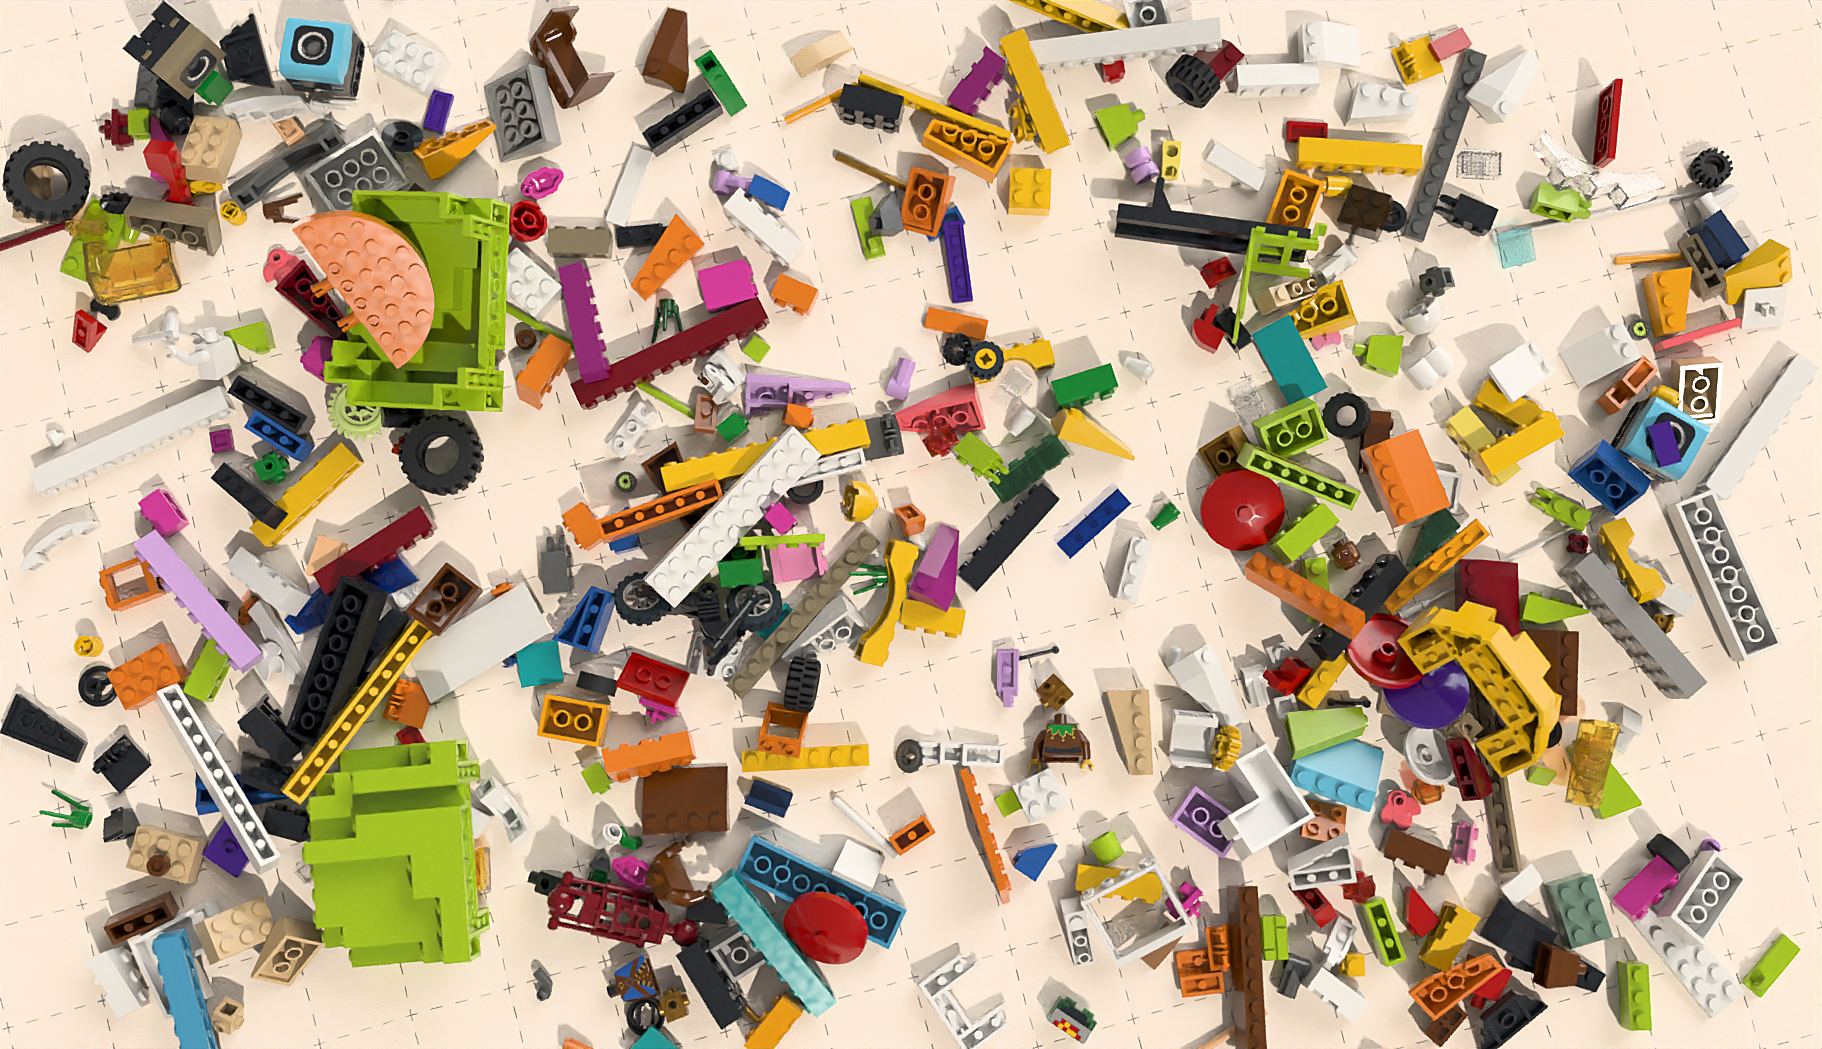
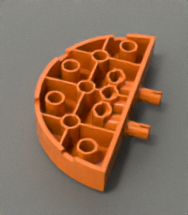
[292,210,434,369]

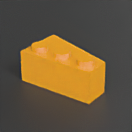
[1642,267,1692,338]
[744,991,804,1049]

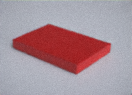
[616,652,691,708]

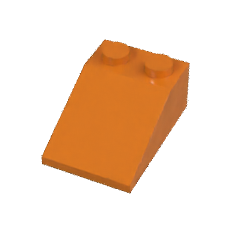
[901,167,956,238]

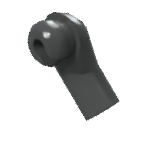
[533,967,553,1001]

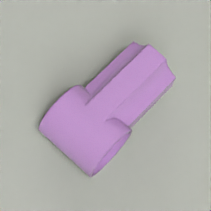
[712,171,752,198]
[885,357,916,401]

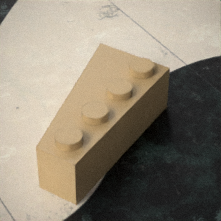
[1104,689,1153,775]

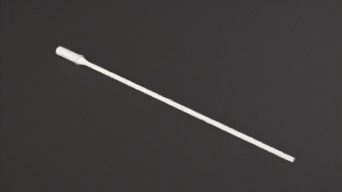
[1491,184,1727,242]
[1397,508,1609,619]

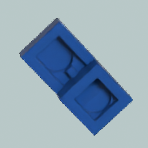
[747,174,790,212]

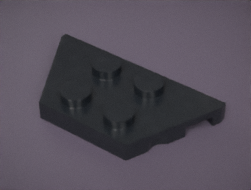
[219,13,275,88]
[239,751,295,796]
[1478,989,1548,1049]

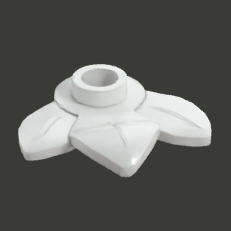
[256,642,284,681]

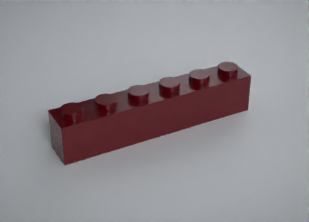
[313,505,438,596]

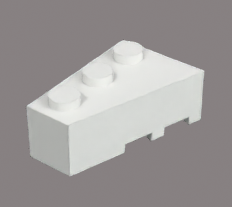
[1287,832,1357,891]

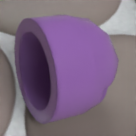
[1700,839,1721,852]

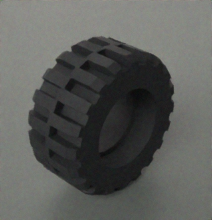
[2,140,90,224]
[398,414,484,496]

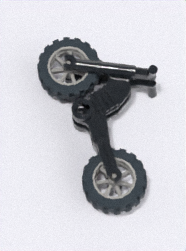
[614,571,782,676]

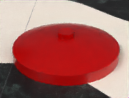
[1200,468,1285,551]
[1345,613,1424,689]
[784,892,868,965]

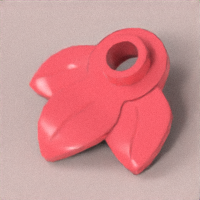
[263,248,301,283]
[1381,789,1421,831]

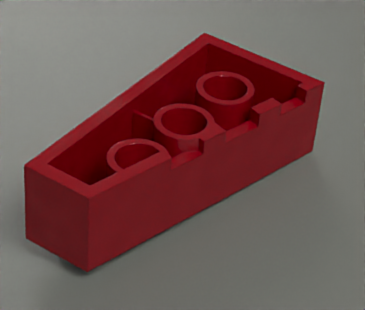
[274,259,348,341]

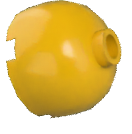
[843,480,879,522]

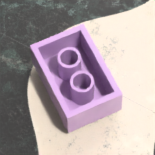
[1168,785,1233,859]

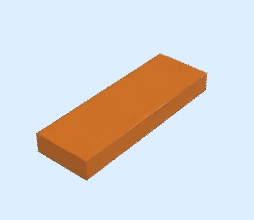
[924,307,989,341]

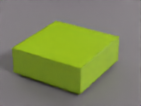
[742,335,771,364]

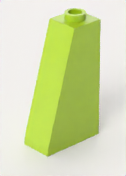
[1283,707,1368,760]
[1566,737,1643,820]

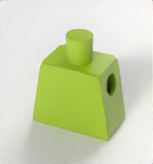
[1094,103,1146,152]
[1352,335,1404,378]

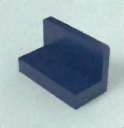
[744,779,793,818]

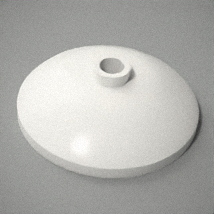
[1403,727,1455,785]

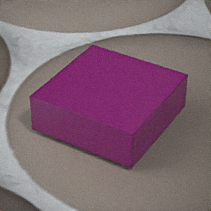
[209,429,235,453]

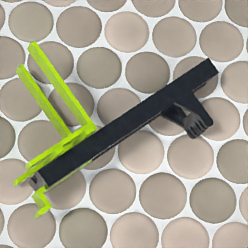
[1114,177,1328,344]

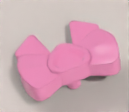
[1311,331,1341,351]

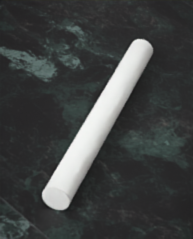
[831,796,898,859]

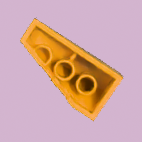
[411,119,497,181]

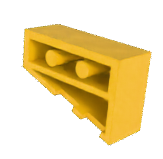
[1417,901,1481,971]

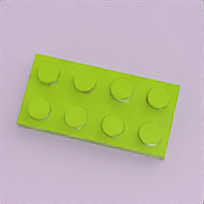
[59,197,125,288]

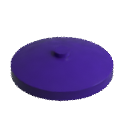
[1381,660,1469,729]

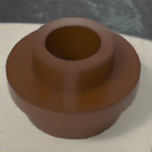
[516,329,537,350]

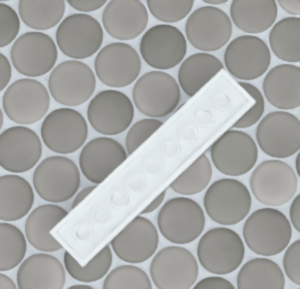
[643,425,821,608]

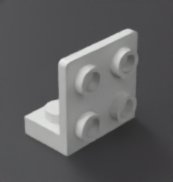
[687,632,743,682]

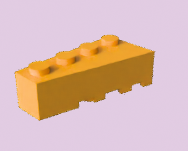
[921,119,1014,184]

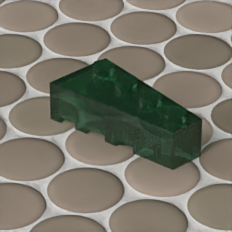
[989,433,1074,504]

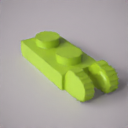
[1529,487,1592,532]

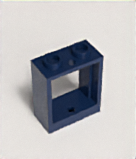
[1686,209,1750,270]

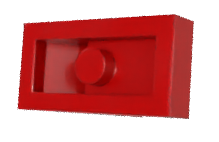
[1200,256,1237,289]
[72,309,107,353]

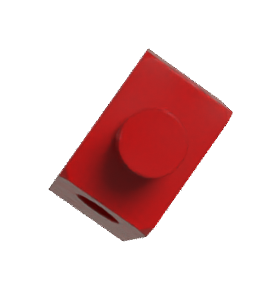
[1466,954,1513,1010]

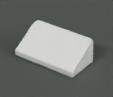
[704,349,745,388]

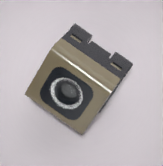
[122,0,227,100]

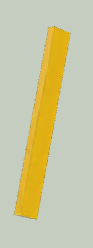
[858,73,1011,141]

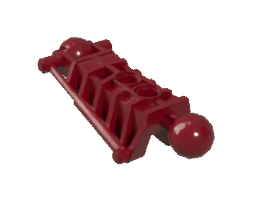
[546,871,699,949]

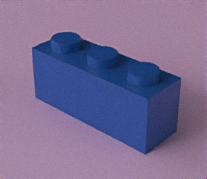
[244,410,315,463]

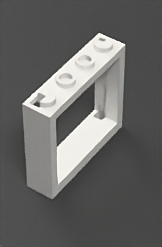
[1080,857,1194,969]

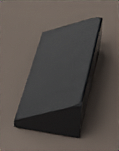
[381,407,426,428]

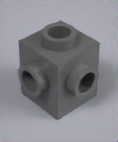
[1419,266,1456,298]

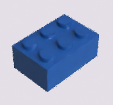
[1568,439,1652,516]

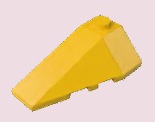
[1280,279,1358,340]
[1050,408,1135,461]

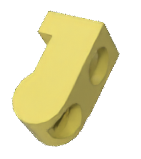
[1160,140,1182,181]

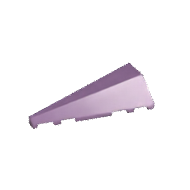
[744,373,850,420]

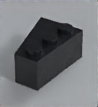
[237,693,306,767]

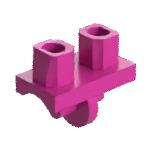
[639,697,679,724]
[1164,881,1203,920]

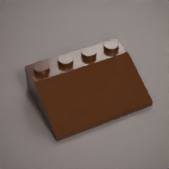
[1520,629,1579,716]
[642,766,730,835]

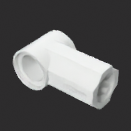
[1694,183,1740,219]
[1316,244,1359,284]
[1240,664,1270,708]

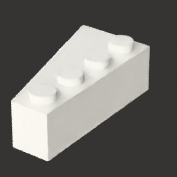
[225,546,311,616]

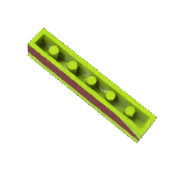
[1236,442,1361,511]

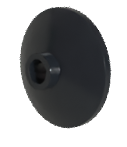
[381,121,423,153]

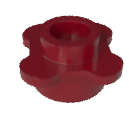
[1566,533,1589,554]

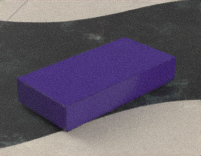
[422,90,455,135]
[1646,420,1682,468]

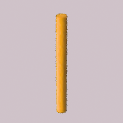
[784,81,858,125]
[1614,252,1683,265]

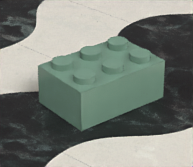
[1543,872,1613,949]

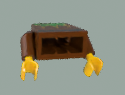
[1028,713,1094,772]

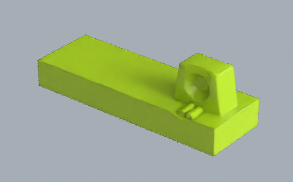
[851,196,886,261]
[1741,934,1801,998]

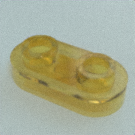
[65,220,108,237]

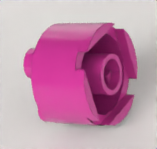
[300,335,333,384]

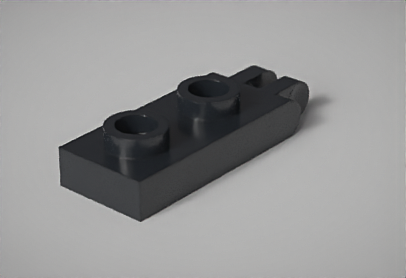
[616,223,668,249]

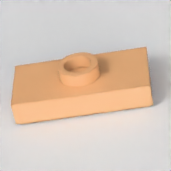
[268,117,306,146]

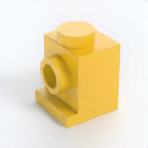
[1337,951,1365,977]

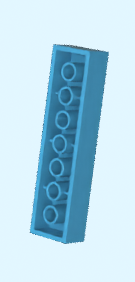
[736,834,907,950]

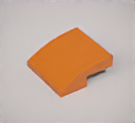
[1175,947,1225,998]

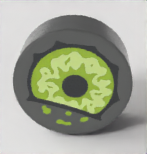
[1627,319,1651,341]
[615,471,637,493]

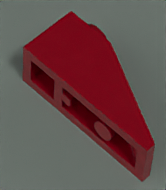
[1445,737,1493,801]

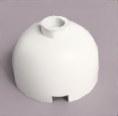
[1399,296,1443,336]

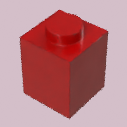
[1099,60,1126,84]

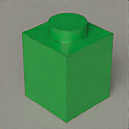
[716,412,750,446]

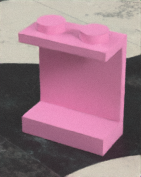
[769,533,828,584]

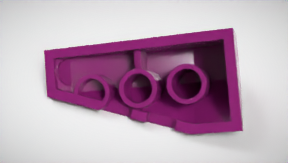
[908,523,960,612]

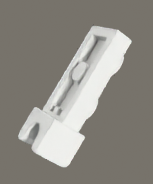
[606,402,659,459]

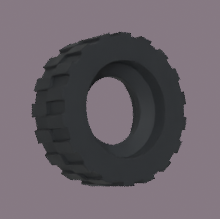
[1322,392,1372,440]

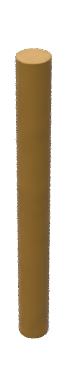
[835,152,907,192]

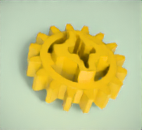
[1211,725,1242,772]

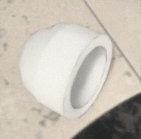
[45,429,65,448]

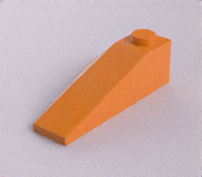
[1408,953,1503,1021]

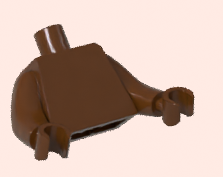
[645,833,714,907]

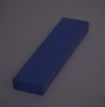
[1056,488,1132,559]

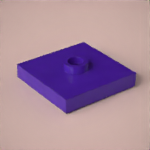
[202,820,250,878]

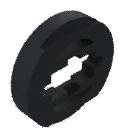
[626,997,665,1036]

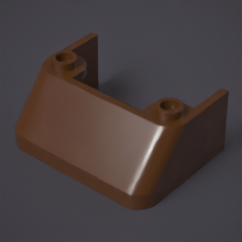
[529,5,615,109]

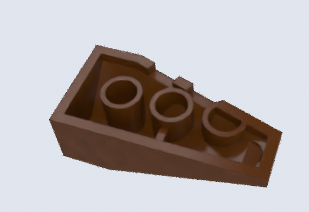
[642,7,690,94]

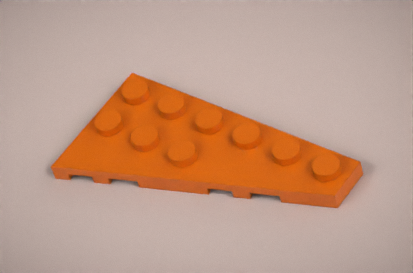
[960,768,1012,904]

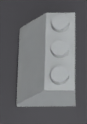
[709,906,766,983]

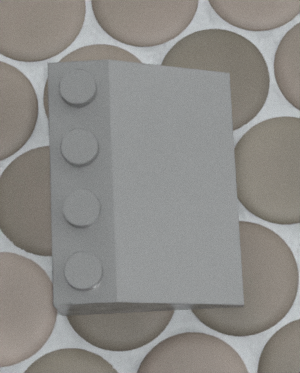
[483,63,562,163]

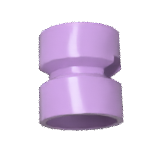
[1124,146,1160,185]

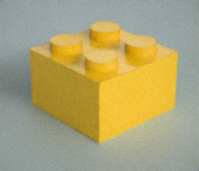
[1008,168,1052,216]

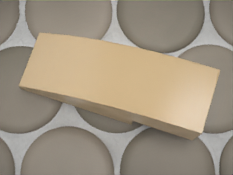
[790,32,853,79]

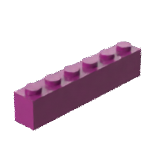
[558,261,611,384]

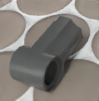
[1276,952,1310,999]

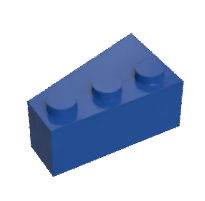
[552,586,615,654]

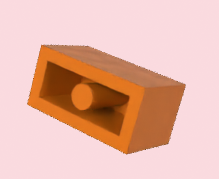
[770,273,819,316]
[561,502,603,551]
[888,813,936,856]

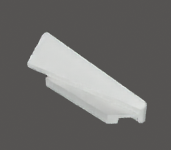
[248,600,307,687]

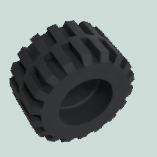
[1165,54,1221,109]
[784,656,821,713]

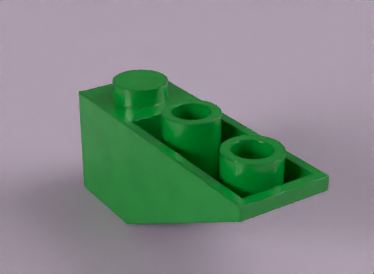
[694,50,747,117]

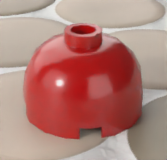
[509,200,547,243]

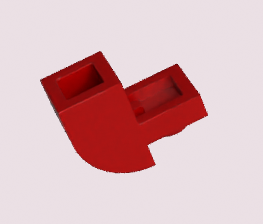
[1191,303,1226,354]
[1262,656,1313,696]

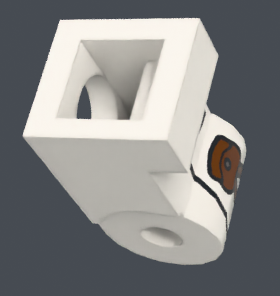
[697,364,738,405]

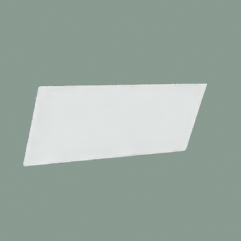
[410,582,550,703]

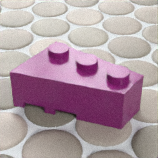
[947,46,1005,117]

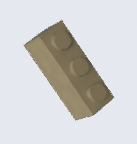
[547,226,613,259]

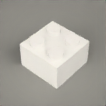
[1011,767,1069,825]

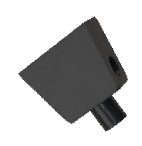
[528,869,582,900]

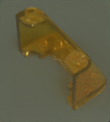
[82,235,182,305]

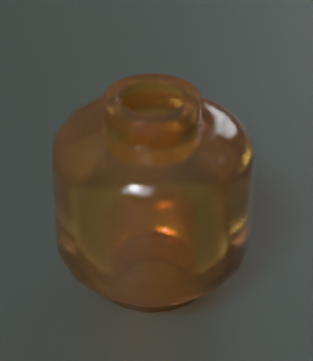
[1410,778,1445,806]

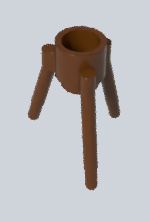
[262,194,303,224]

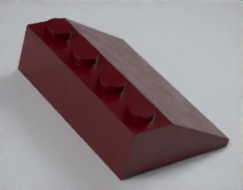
[1454,559,1520,637]

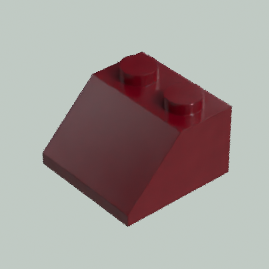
[1192,39,1245,85]

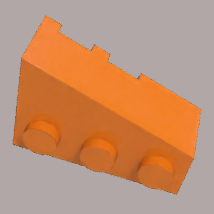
[515,334,572,410]

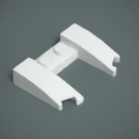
[917,953,1010,1049]

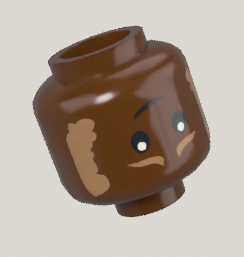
[1330,539,1361,571]

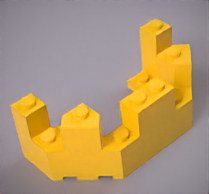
[1397,601,1562,778]

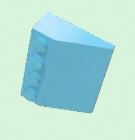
[1287,740,1384,813]

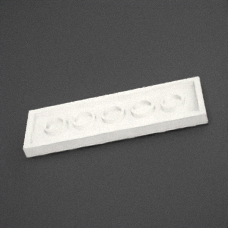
[1628,894,1745,1019]

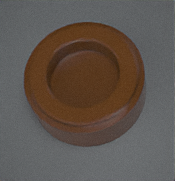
[146,854,171,877]

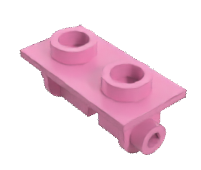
[1452,821,1479,866]

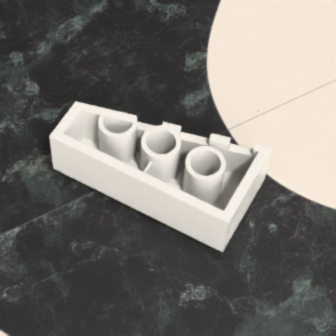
[724,187,806,268]

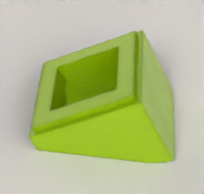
[1527,766,1557,786]
[994,789,1022,818]

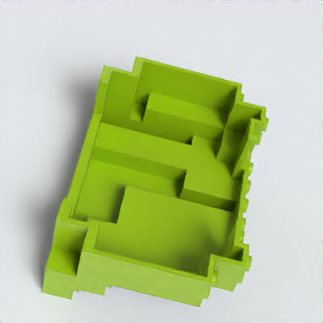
[323,190,510,412]
[302,739,490,968]

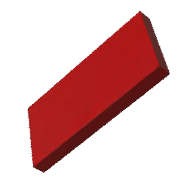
[1592,78,1623,171]

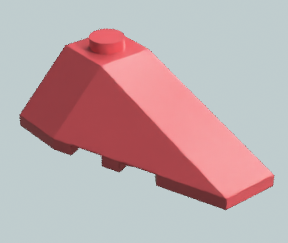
[895,382,986,434]

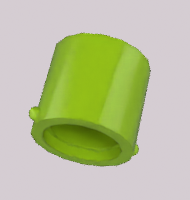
[1088,830,1125,866]

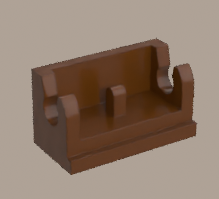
[1423,1004,1468,1048]

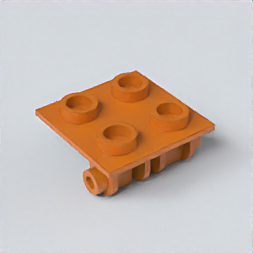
[382,678,431,729]
[1299,798,1347,843]
[1205,924,1231,971]

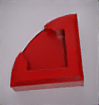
[391,436,406,456]

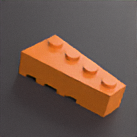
[631,214,705,302]

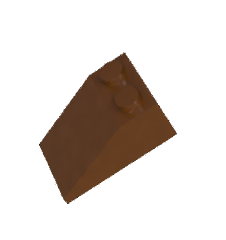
[405,562,483,637]

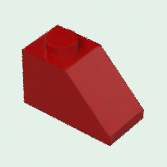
[1402,886,1441,938]
[1289,887,1337,929]

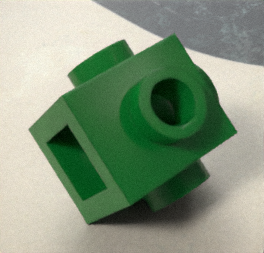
[253,452,291,485]

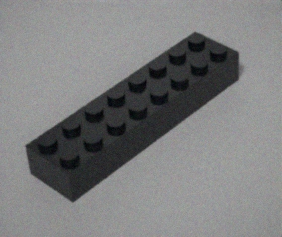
[285,576,389,747]

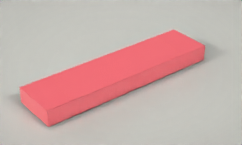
[1653,318,1742,353]

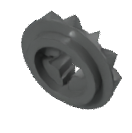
[896,739,925,773]

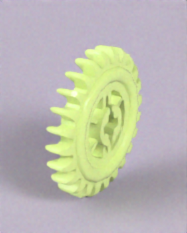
[326,383,388,441]

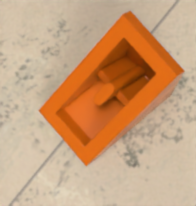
[893,503,926,538]

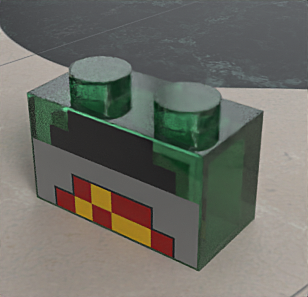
[1046,995,1097,1045]

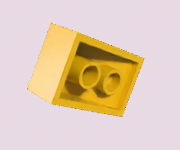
[1722,238,1793,306]

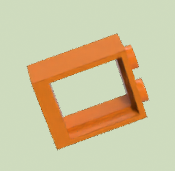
[99,557,167,612]
[757,702,809,758]

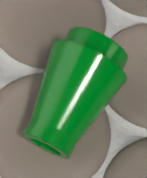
[1150,501,1181,531]

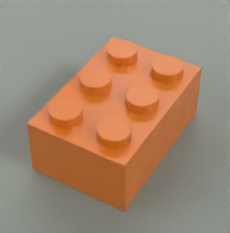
[106,642,189,710]

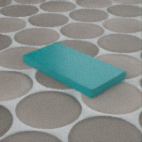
[1252,314,1328,405]

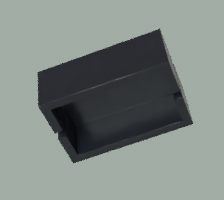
[838,83,905,134]

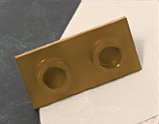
[1650,614,1675,634]

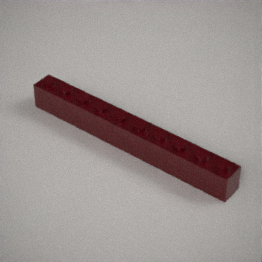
[570,296,770,410]

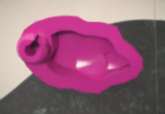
[520,167,564,199]
[611,855,650,889]

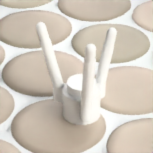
[309,97,359,130]

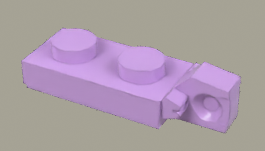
[997,649,1019,708]

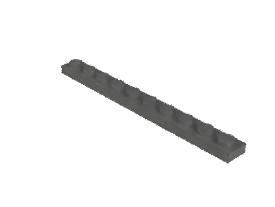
[1403,48,1487,243]

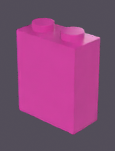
[697,259,759,314]

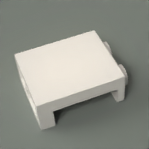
[1168,709,1218,770]

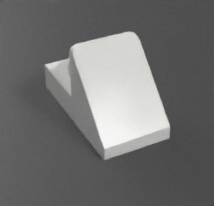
[1603,707,1642,754]

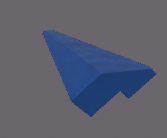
[195,772,290,816]

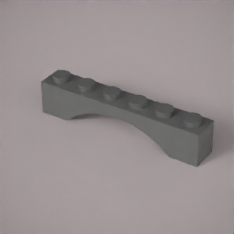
[228,120,346,211]

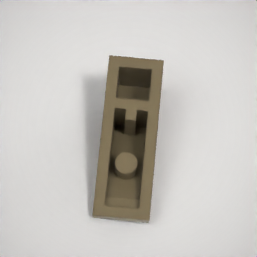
[1677,233,1727,302]

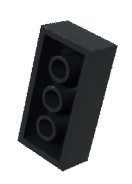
[676,936,748,1030]

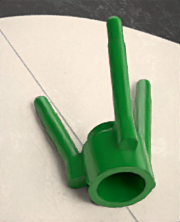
[849,564,888,595]
[39,789,93,830]

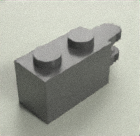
[540,535,575,595]

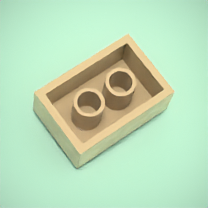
[180,115,243,184]
[126,824,209,884]
[194,896,275,965]

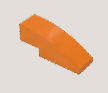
[1596,356,1658,416]

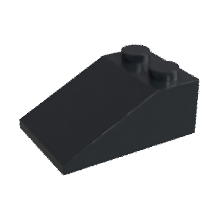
[1478,898,1558,969]

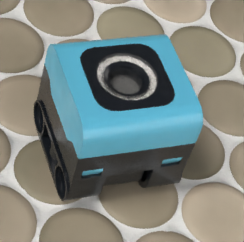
[279,17,365,98]
[1610,396,1711,484]

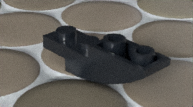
[356,607,410,687]

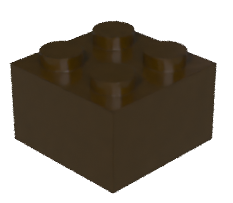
[1336,184,1393,241]

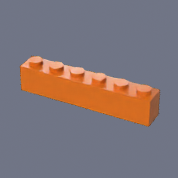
[595,478,723,544]
[1244,552,1365,640]

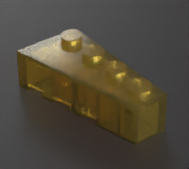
[1565,719,1621,809]

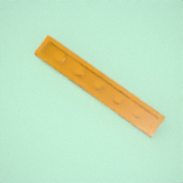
[1383,518,1491,615]

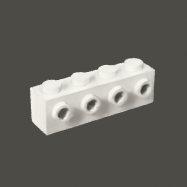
[1233,63,1320,98]

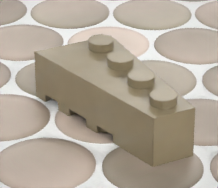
[124,196,222,257]

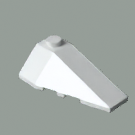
[781,594,869,665]
[1167,643,1244,727]

